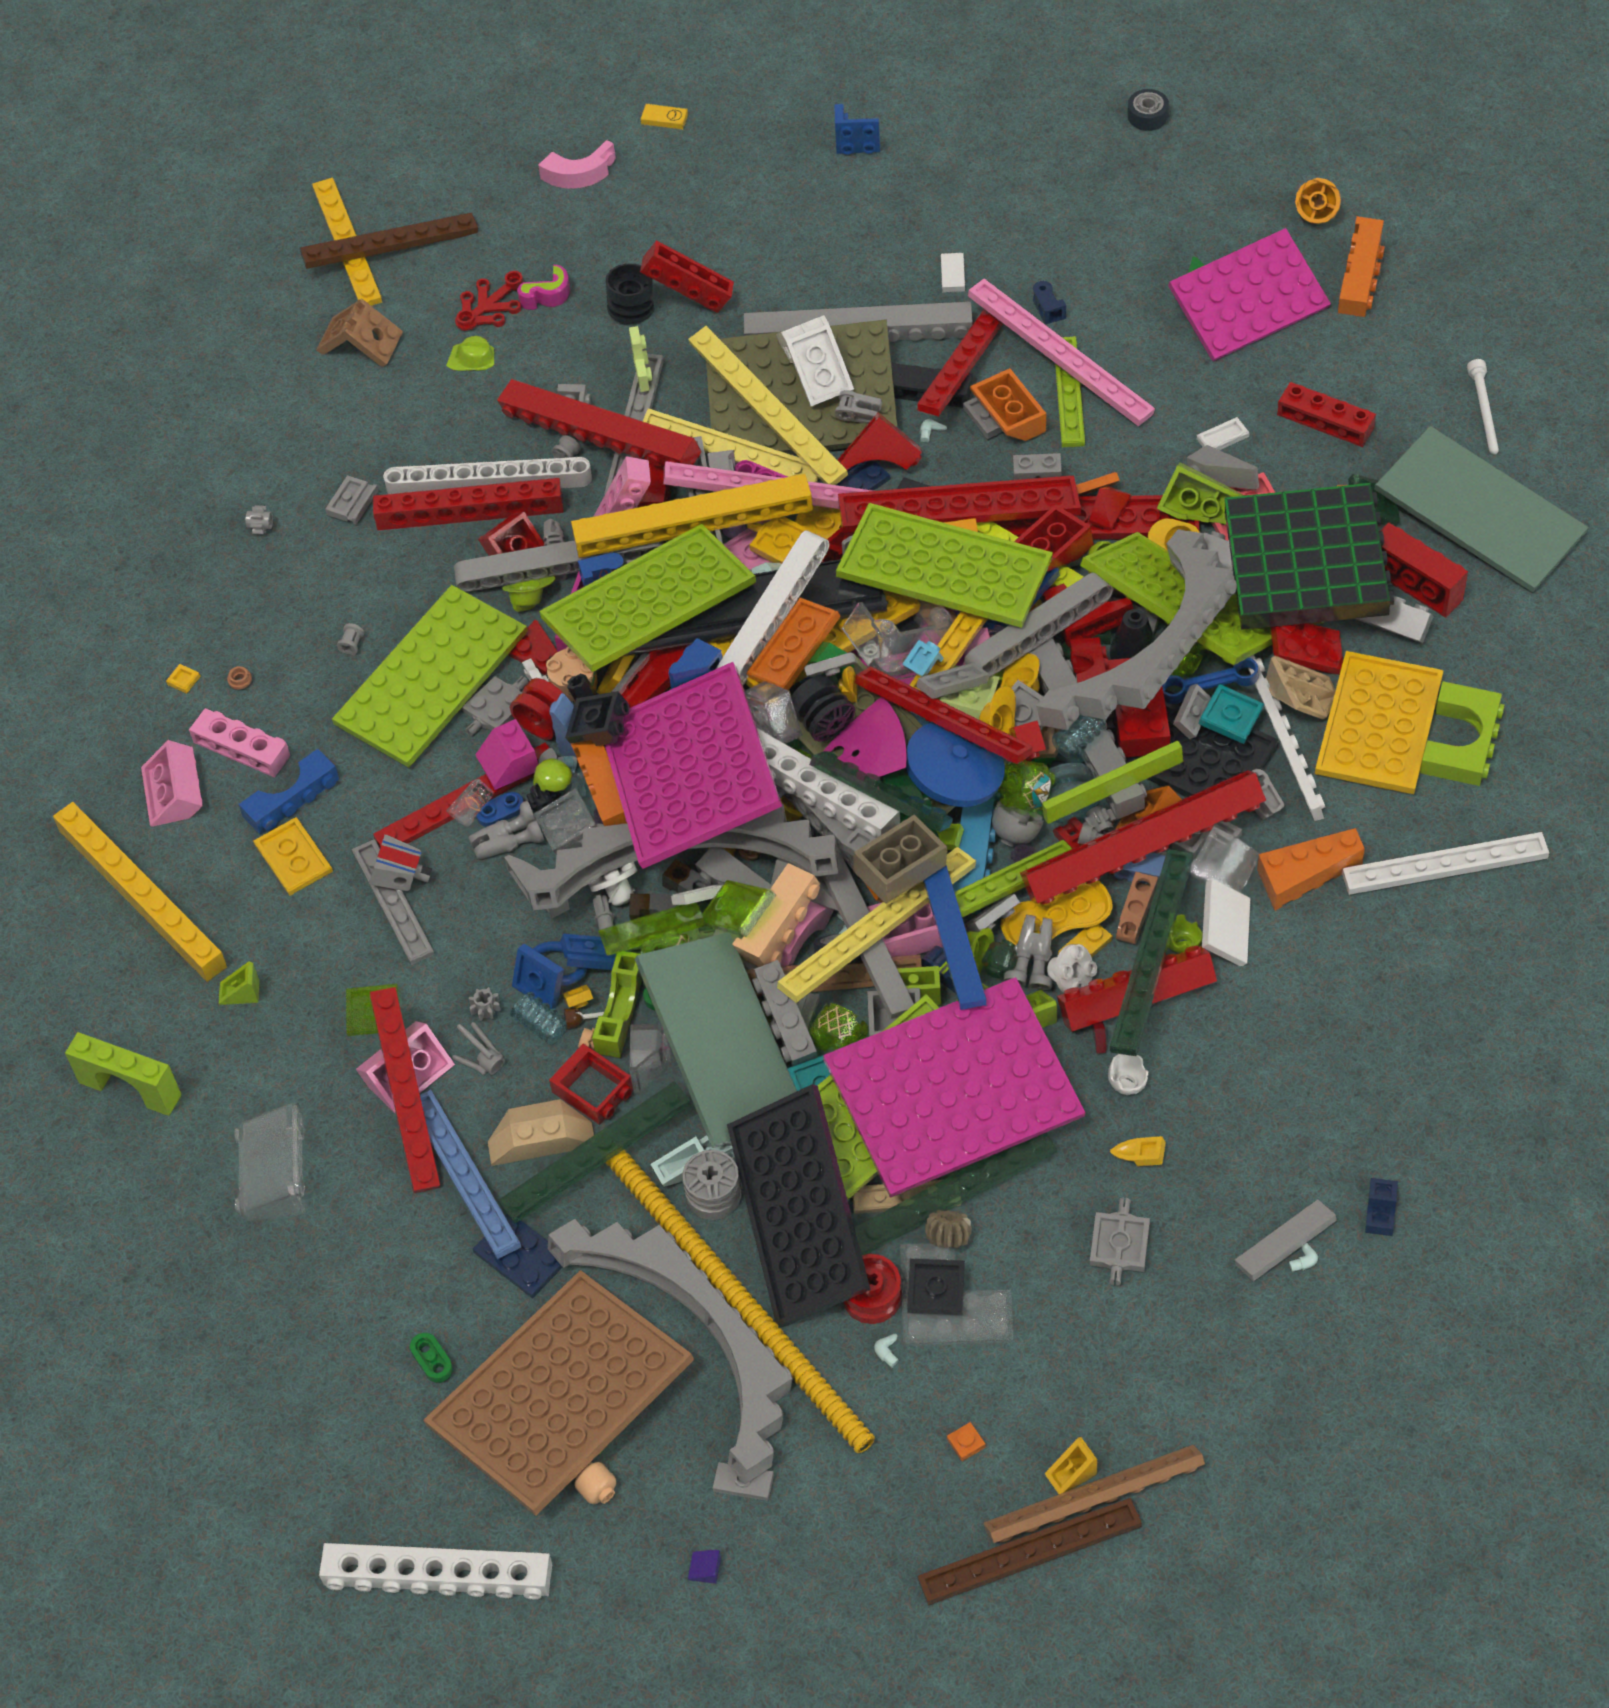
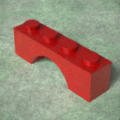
[1070,637,1110,683]

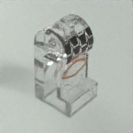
[446,779,494,828]

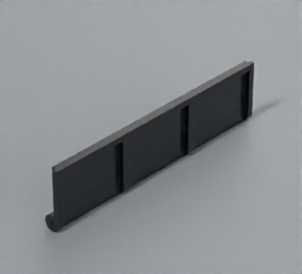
[621,559,888,657]

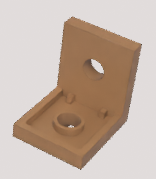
[316,298,403,367]

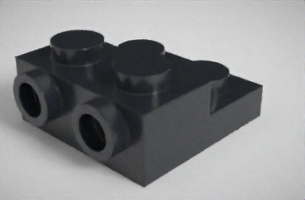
[565,691,630,746]

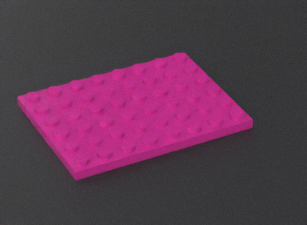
[605,662,782,869]
[823,977,1086,1198]

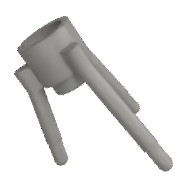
[452,1022,505,1076]

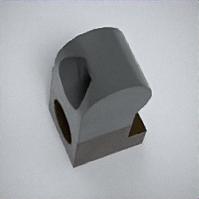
[662,859,711,905]
[629,893,678,926]

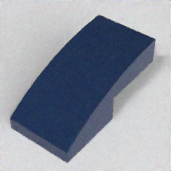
[1365,1178,1398,1236]

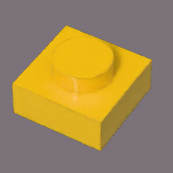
[562,985,593,1009]

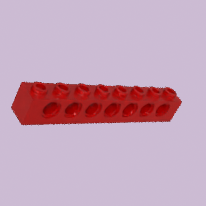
[373,478,564,531]

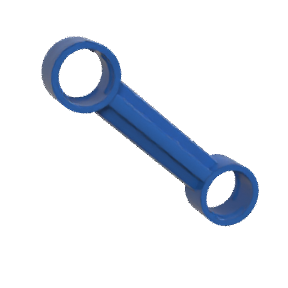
[1162,658,1259,704]

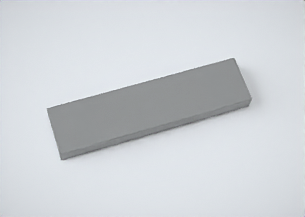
[1235,1199,1337,1281]

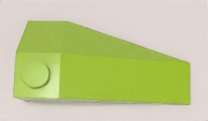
[1157,462,1245,525]

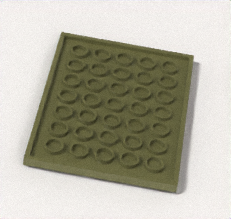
[706,319,898,455]

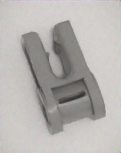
[834,390,882,424]
[1252,769,1284,820]

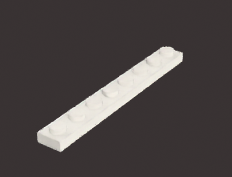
[1248,655,1326,821]
[1342,832,1549,895]

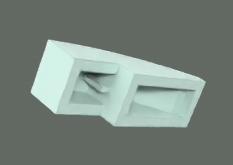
[651,1136,735,1187]

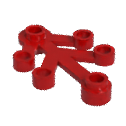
[455,271,523,331]

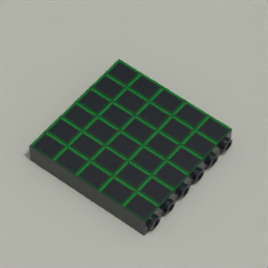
[1225,483,1394,630]

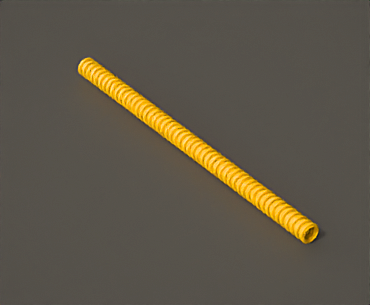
[595,1136,875,1453]

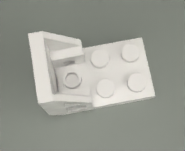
[776,315,854,406]

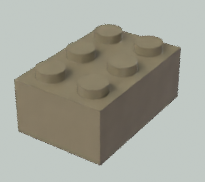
[853,815,947,904]

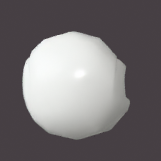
[1108,1052,1148,1095]

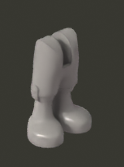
[469,801,545,859]
[1004,914,1053,990]

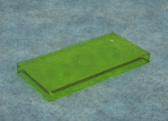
[698,880,776,937]
[598,902,705,956]

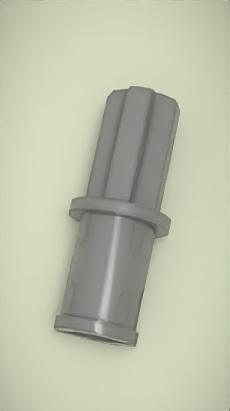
[593,894,617,941]

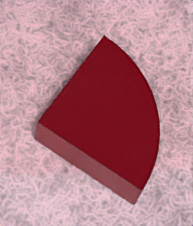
[1092,1021,1107,1054]

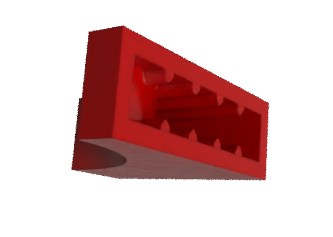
[837,412,922,470]
[1042,583,1133,647]

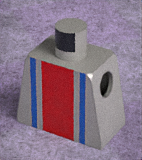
[369,835,432,891]

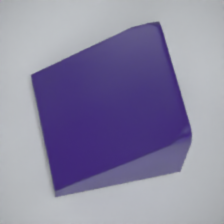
[688,1550,721,1584]

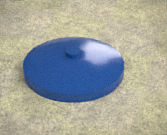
[906,722,1005,807]

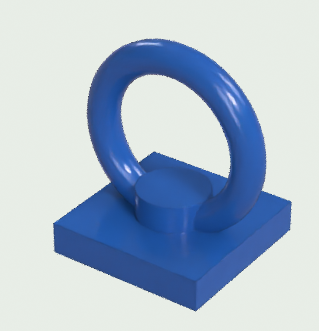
[512,941,588,1011]

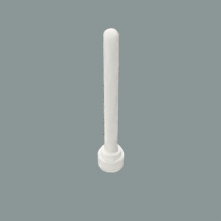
[1467,359,1499,455]

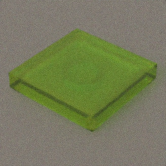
[346,984,398,1036]

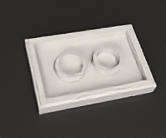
[1202,878,1250,966]

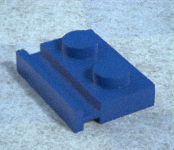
[560,934,616,970]

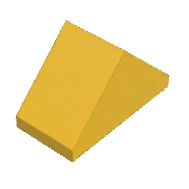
[1045,1437,1097,1494]

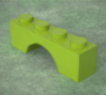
[592,950,643,1058]

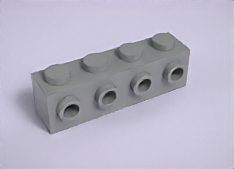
[752,960,818,1067]

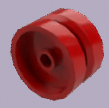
[510,678,568,740]
[843,1254,902,1324]

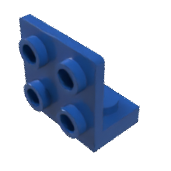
[835,104,880,154]

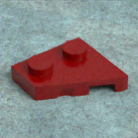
[508,620,557,676]

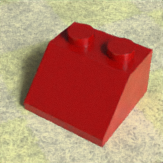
[478,512,544,556]

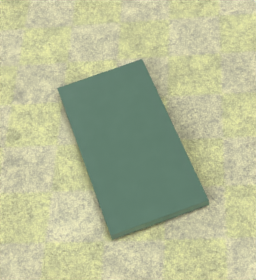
[1374,426,1589,592]
[635,932,796,1148]

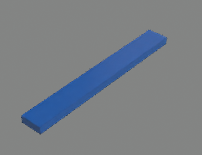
[923,865,986,1010]

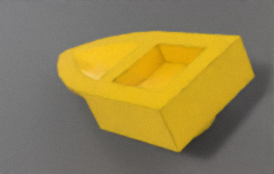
[839,666,858,702]
[1110,1136,1166,1166]

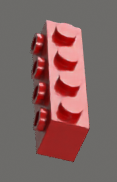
[640,240,734,313]
[1277,382,1376,447]

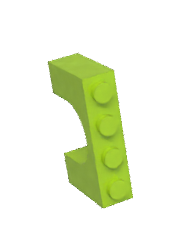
[1420,681,1505,786]
[65,1032,182,1116]

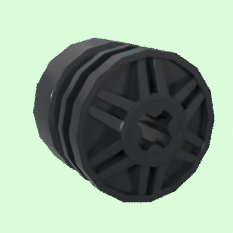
[606,263,654,324]
[788,674,856,742]

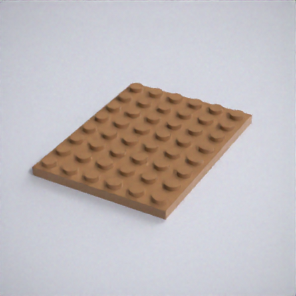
[423,1270,694,1516]

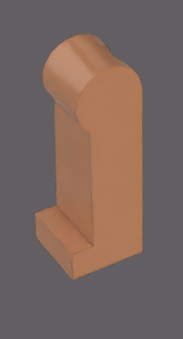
[1116,872,1158,944]

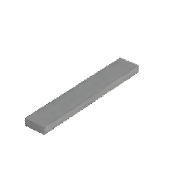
[352,839,434,965]

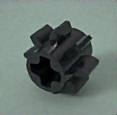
[526,784,559,813]

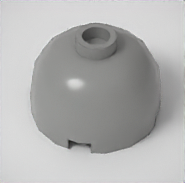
[992,800,1044,847]

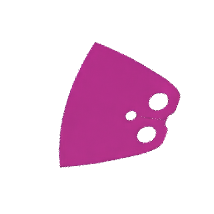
[822,697,907,784]

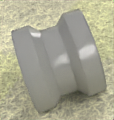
[551,435,581,458]

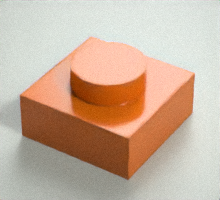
[947,1422,986,1461]

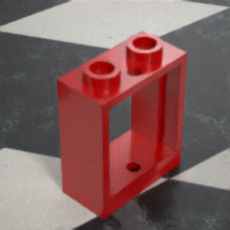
[549,1043,633,1125]

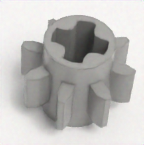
[246,505,273,534]
[1083,805,1116,835]
[468,987,501,1021]

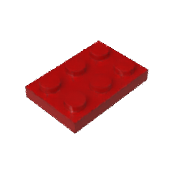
[1271,623,1343,675]

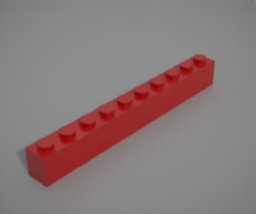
[497,379,702,466]
[1020,770,1267,905]

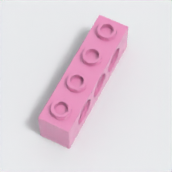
[594,456,651,516]
[189,708,290,778]

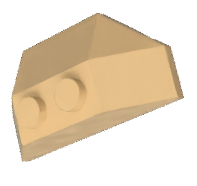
[1266,656,1336,719]
[488,1099,596,1166]

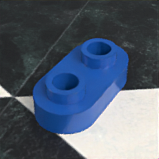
[476,792,524,827]

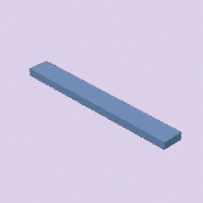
[420,1090,521,1259]

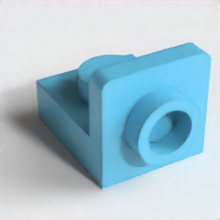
[902,640,944,677]

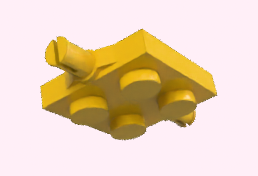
[747,516,816,564]

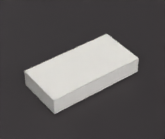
[941,253,965,292]
[1197,417,1249,450]
[671,885,729,905]

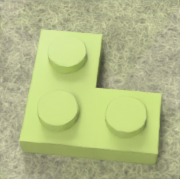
[629,326,652,392]

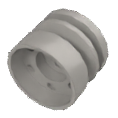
[682,1150,742,1220]

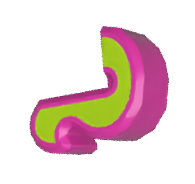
[517,264,570,310]

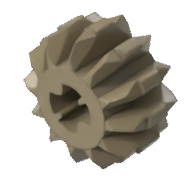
[925,1209,972,1249]

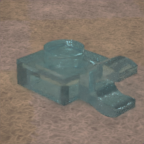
[560,755,587,802]

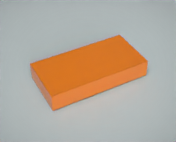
[1076,472,1120,496]

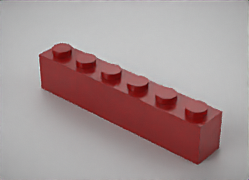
[1057,945,1217,1031]

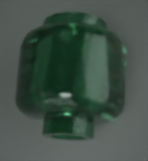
[982,939,1018,980]

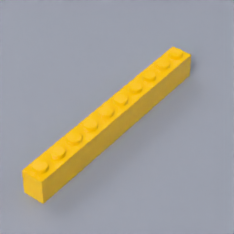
[571,474,813,558]
[53,802,227,982]

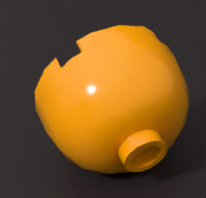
[1295,178,1341,224]

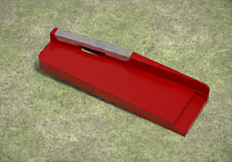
[612,642,707,708]

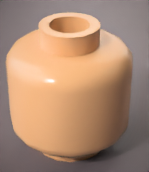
[575,1462,616,1504]

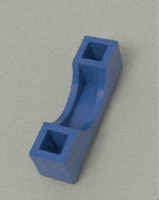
[239,749,339,835]

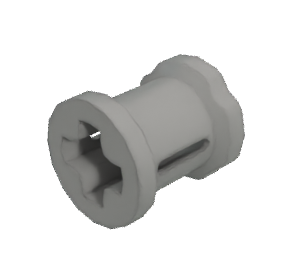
[336,623,364,655]

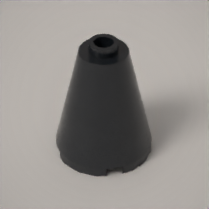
[1110,609,1155,660]

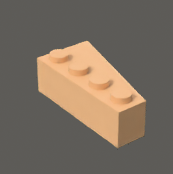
[732,863,820,967]

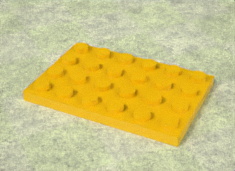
[1315,651,1444,795]

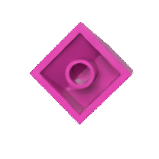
[475,719,539,790]

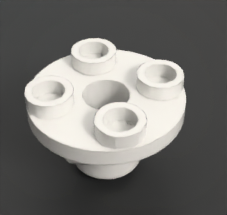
[588,862,638,906]
[1047,944,1097,993]

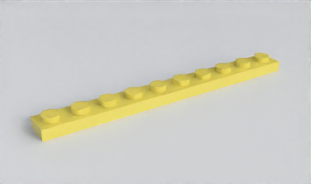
[688,326,848,485]
[777,847,976,1003]

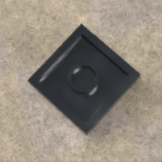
[907,1258,965,1315]

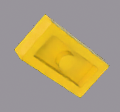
[1058,924,1113,958]

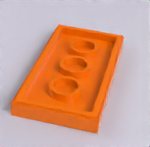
[746,598,841,693]

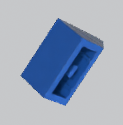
[668,638,722,689]

